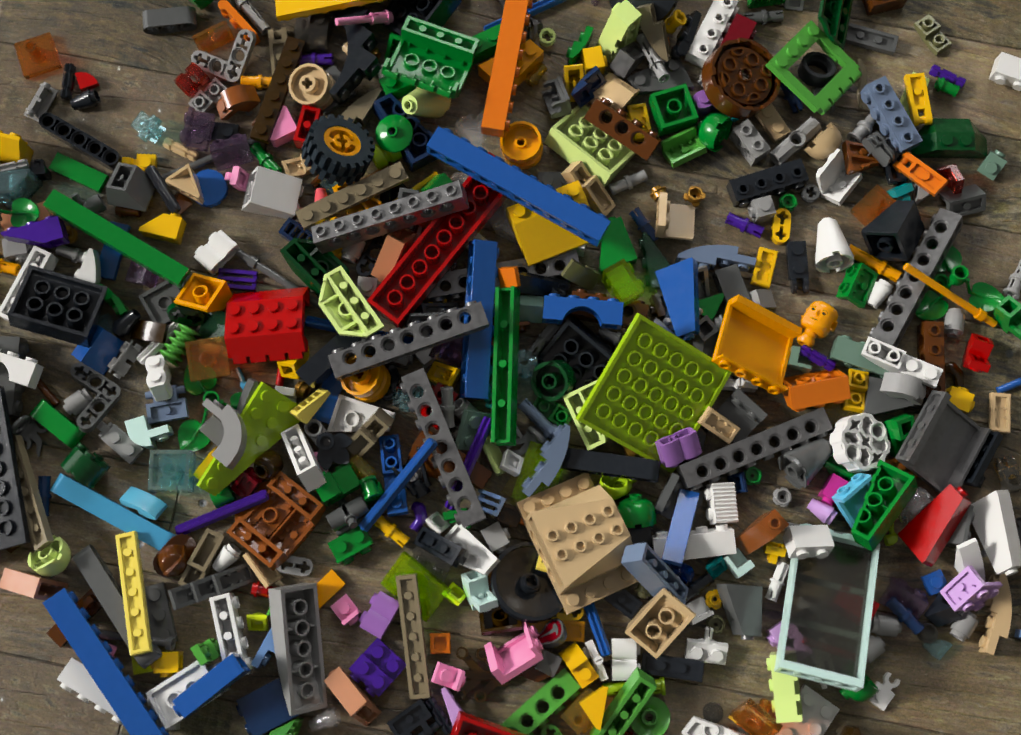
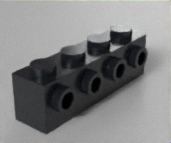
[726,158,809,207]

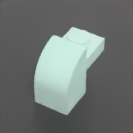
[124,415,174,449]
[461,570,499,613]

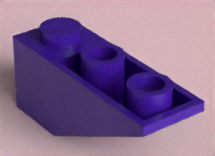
[0,215,70,248]

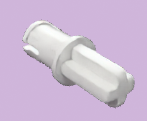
[764,561,790,603]

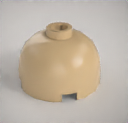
[804,122,842,160]

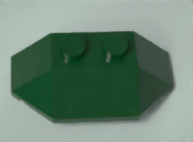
[818,0,853,50]
[911,118,987,159]
[280,238,349,297]

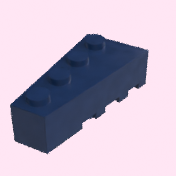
[374,93,437,172]

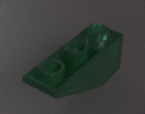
[638,232,670,293]

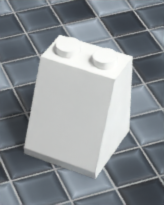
[241,166,304,219]

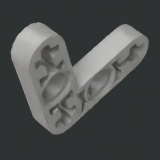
[191,29,256,82]

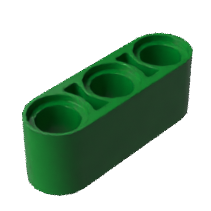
[29,399,86,449]

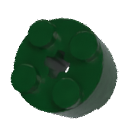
[531,360,576,401]
[60,442,111,489]

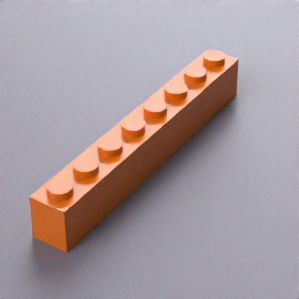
[481,0,533,138]

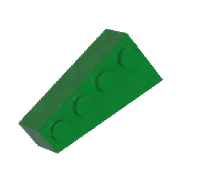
[851,459,918,552]

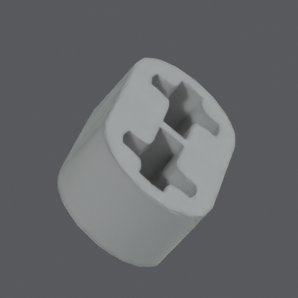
[277,556,314,577]

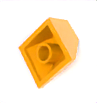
[174,273,232,312]

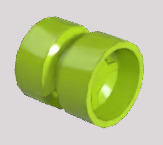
[372,144,403,170]

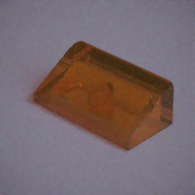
[192,20,235,53]

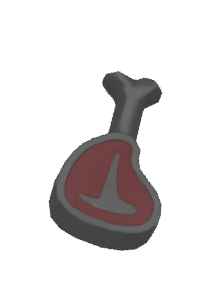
[537,618,567,649]

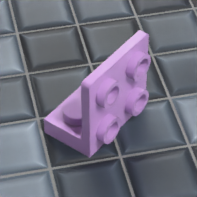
[940,566,1003,612]

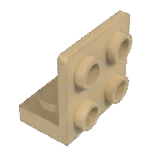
[655,192,695,241]

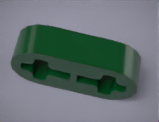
[166,303,205,327]

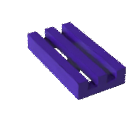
[217,268,258,292]

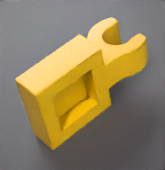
[122,154,158,173]

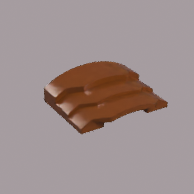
[226,471,326,571]

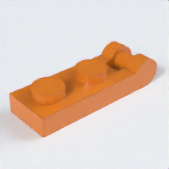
[218,0,261,46]
[892,151,948,197]

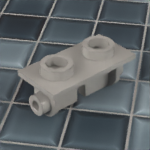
[24,82,59,122]
[107,340,143,379]

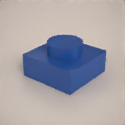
[920,569,947,596]

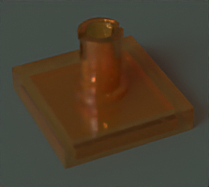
[14,32,62,80]
[850,184,895,227]
[185,336,231,382]
[728,698,783,735]

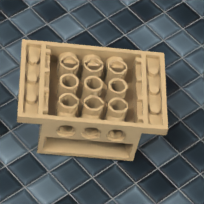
[515,473,638,615]

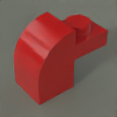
[962,333,994,373]

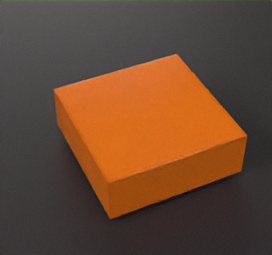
[498,266,521,288]
[430,633,451,654]

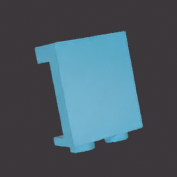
[831,473,872,529]

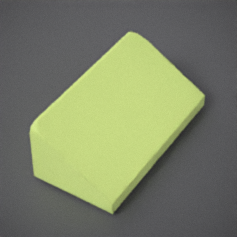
[483,435,505,476]

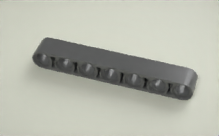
[73,544,162,669]

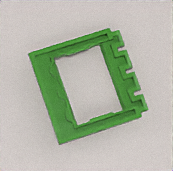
[765,20,862,115]

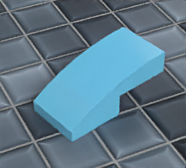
[119,486,167,520]

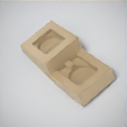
[281,153,312,178]

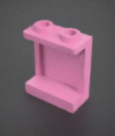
[484,622,544,685]

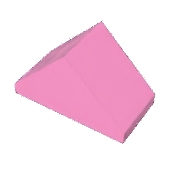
[270,106,297,147]

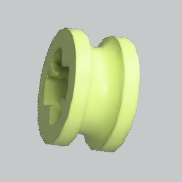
[539,28,556,47]

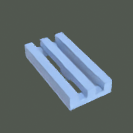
[478,489,506,517]

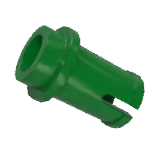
[934,77,960,97]

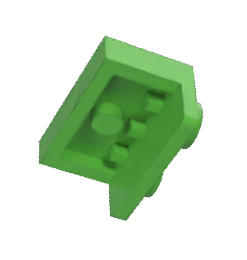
[661,126,707,168]

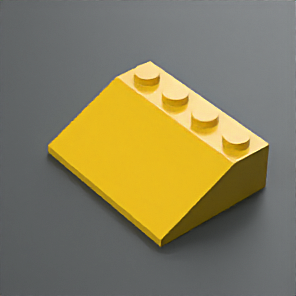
[506,180,589,267]

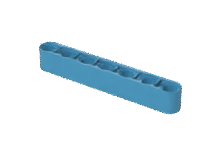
[50,473,176,551]

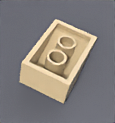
[625,587,696,659]

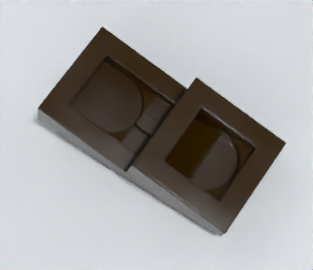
[130,320,169,344]

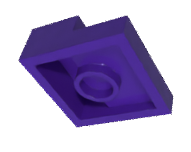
[349,637,406,697]

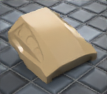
[588,72,640,118]

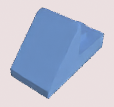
[250,627,275,668]

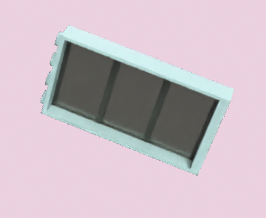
[774,523,880,692]

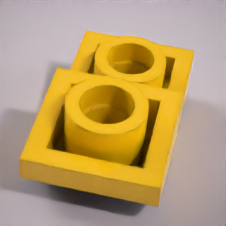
[842,368,869,413]

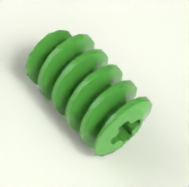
[159,323,201,367]

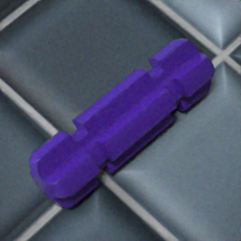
[929,65,966,89]
[799,345,836,371]

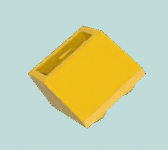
[0,130,34,164]

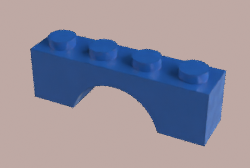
[542,293,624,330]

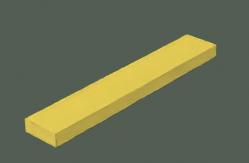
[115,531,153,657]

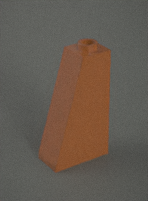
[735,509,789,557]

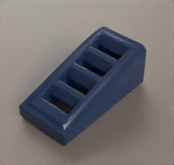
[279,217,313,242]

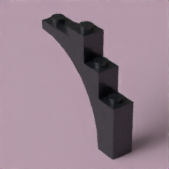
[329,6,382,105]

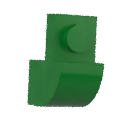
[994,295,1021,340]
[883,414,915,457]

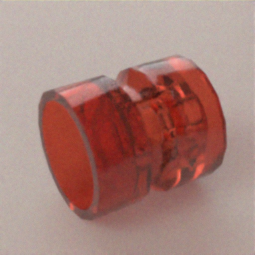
[174,62,210,98]

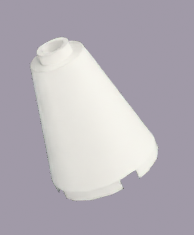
[815,217,854,273]

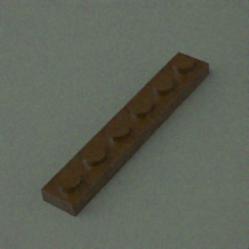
[250,36,307,144]

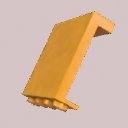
[711,294,803,395]

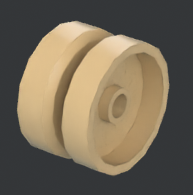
[288,63,336,110]

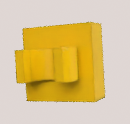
[762,541,787,564]

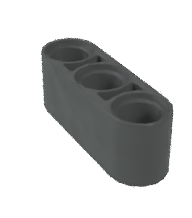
[142,6,197,34]

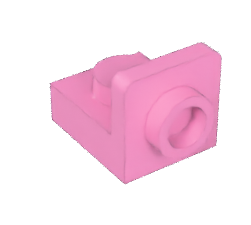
[330,594,361,626]
[431,662,466,692]

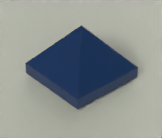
[727,472,748,494]

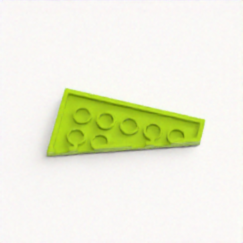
[196,382,300,496]

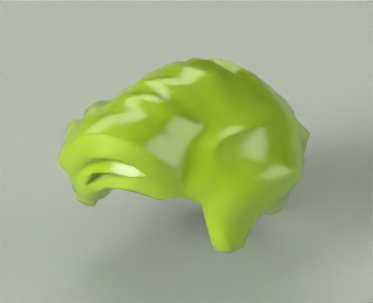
[600,476,637,500]

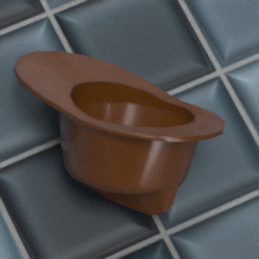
[153,534,197,577]

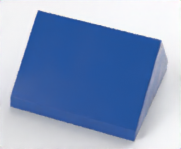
[71,325,124,375]

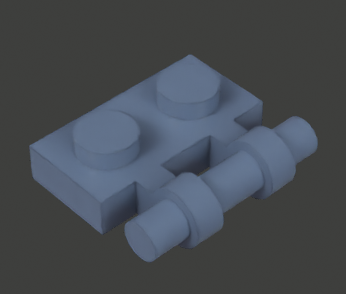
[145,385,189,425]

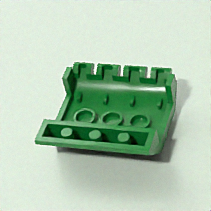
[381,15,480,99]

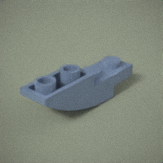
[675,245,756,272]
[521,423,570,497]

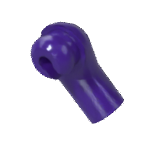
[410,501,428,533]

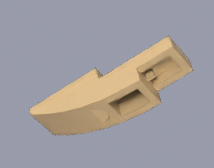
[978,572,1012,655]

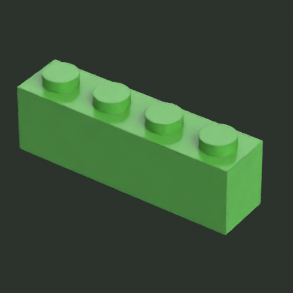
[589,667,657,735]

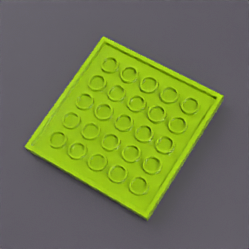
[575,313,732,473]

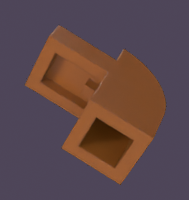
[215,84,261,121]

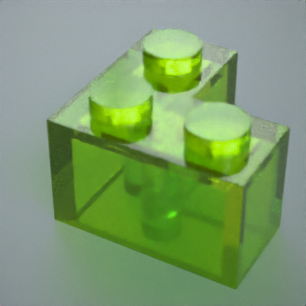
[601,259,645,307]

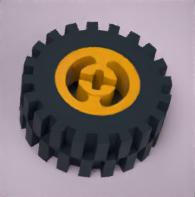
[301,114,375,186]

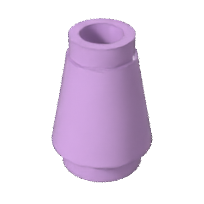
[807,498,838,525]

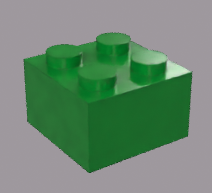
[648,83,699,137]

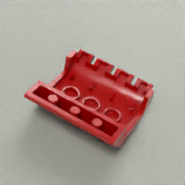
[224,287,310,365]

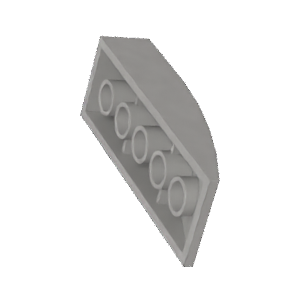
[268,583,328,716]

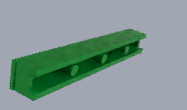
[43,189,191,289]
[491,286,520,446]

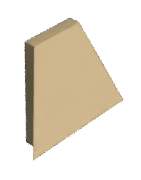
[165,163,204,205]

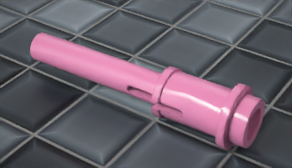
[335,10,393,26]

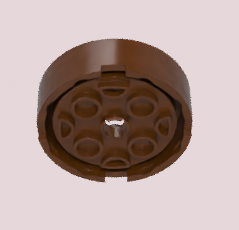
[701,38,781,119]

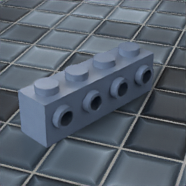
[860,76,923,156]
[621,543,689,604]

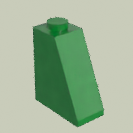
[599,216,638,275]

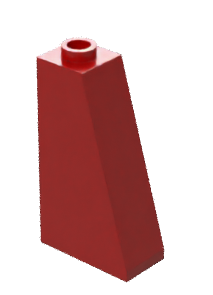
[898,484,972,567]

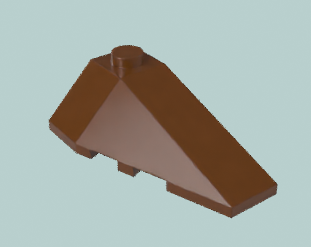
[406,430,493,490]

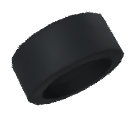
[798,52,836,88]

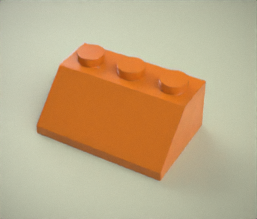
[783,368,851,412]

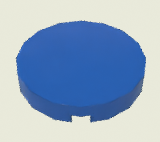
[195,169,229,207]

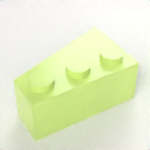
[596,0,642,63]
[563,380,610,451]
[766,650,803,723]

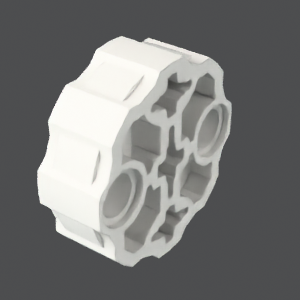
[830,413,890,473]

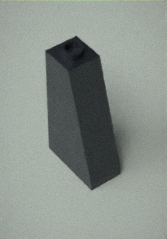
[296,334,362,389]

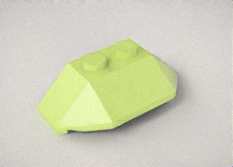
[318,265,384,338]

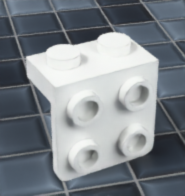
[816,149,862,206]

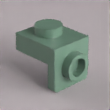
[977,149,1008,181]

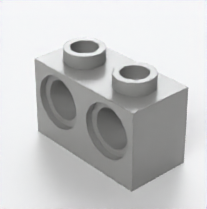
[729,119,771,167]

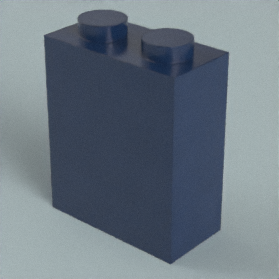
[236,678,300,735]

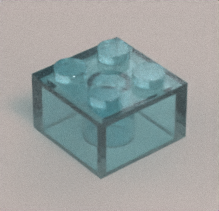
[148,450,196,493]

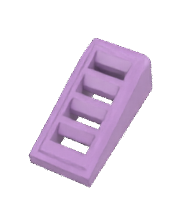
[441,687,464,726]

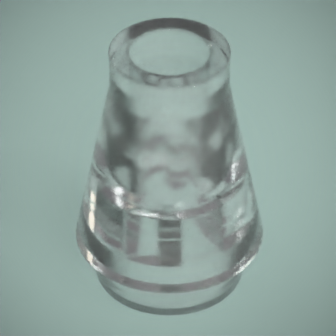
[309,707,341,732]

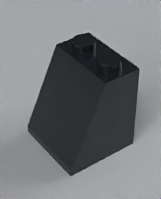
[861,200,925,261]

